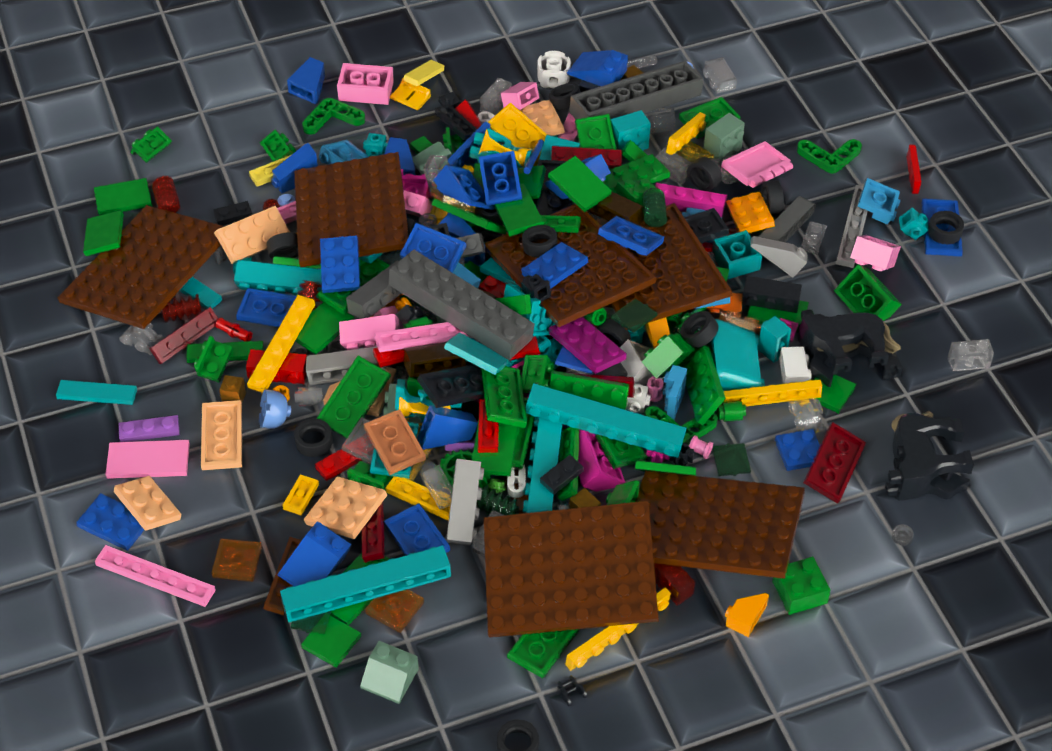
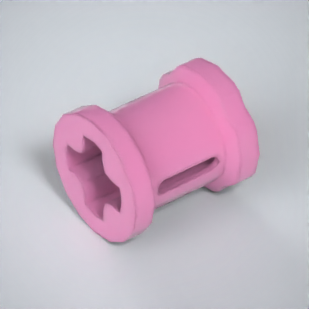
[647,377,664,402]
[689,435,713,459]

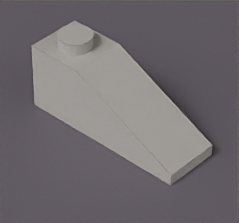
[750,236,808,278]

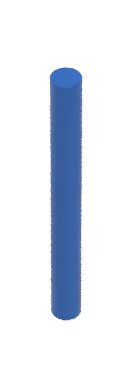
[523,139,544,174]

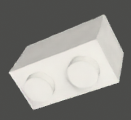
[779,347,811,384]

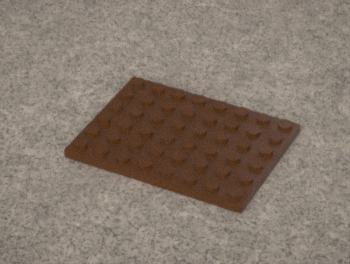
[294,152,409,267]
[602,203,732,330]
[484,204,656,327]
[57,205,225,329]
[635,471,805,579]
[484,501,659,638]

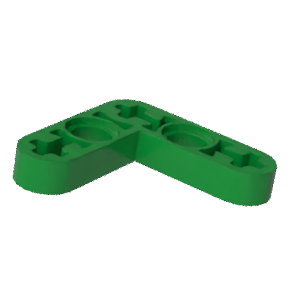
[302,98,365,135]
[797,139,862,174]
[645,406,718,445]

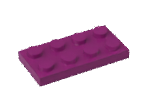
[549,317,627,374]

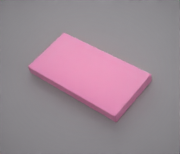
[106,440,190,479]

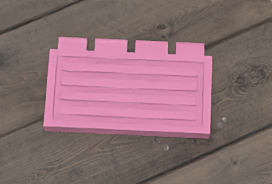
[721,141,793,188]

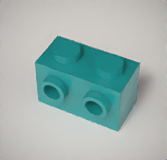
[758,316,791,363]

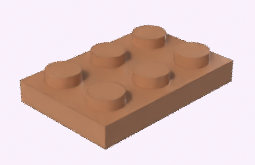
[364,409,426,475]

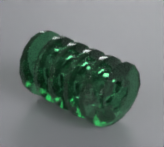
[642,188,667,227]
[476,485,519,517]

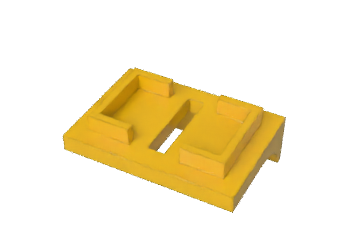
[390,78,431,110]

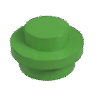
[487,479,507,494]

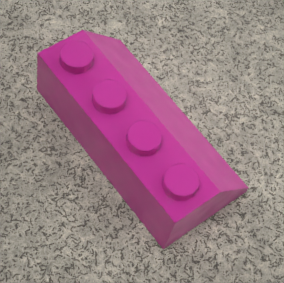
[655,183,727,217]
[562,424,626,492]

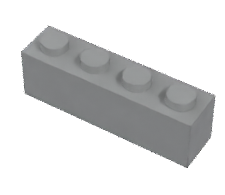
[306,346,386,385]
[446,459,484,545]

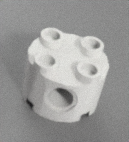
[537,51,571,88]

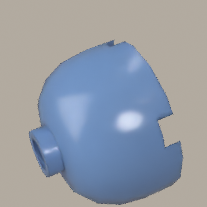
[259,389,291,429]

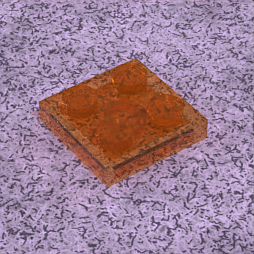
[719,310,761,332]
[212,539,262,582]
[365,589,424,633]

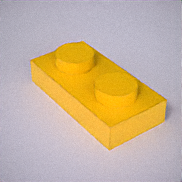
[283,474,319,516]

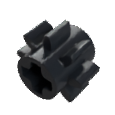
[670,443,694,466]

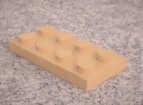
[214,206,291,264]
[201,400,242,470]

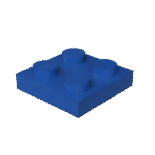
[775,429,820,471]

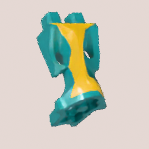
[469,129,533,168]
[395,379,462,422]

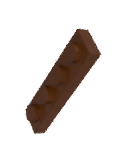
[263,537,302,616]

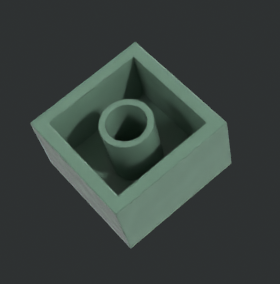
[703,113,745,164]

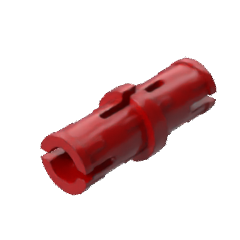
[216,318,253,342]

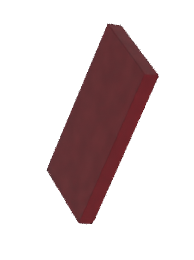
[803,422,866,503]

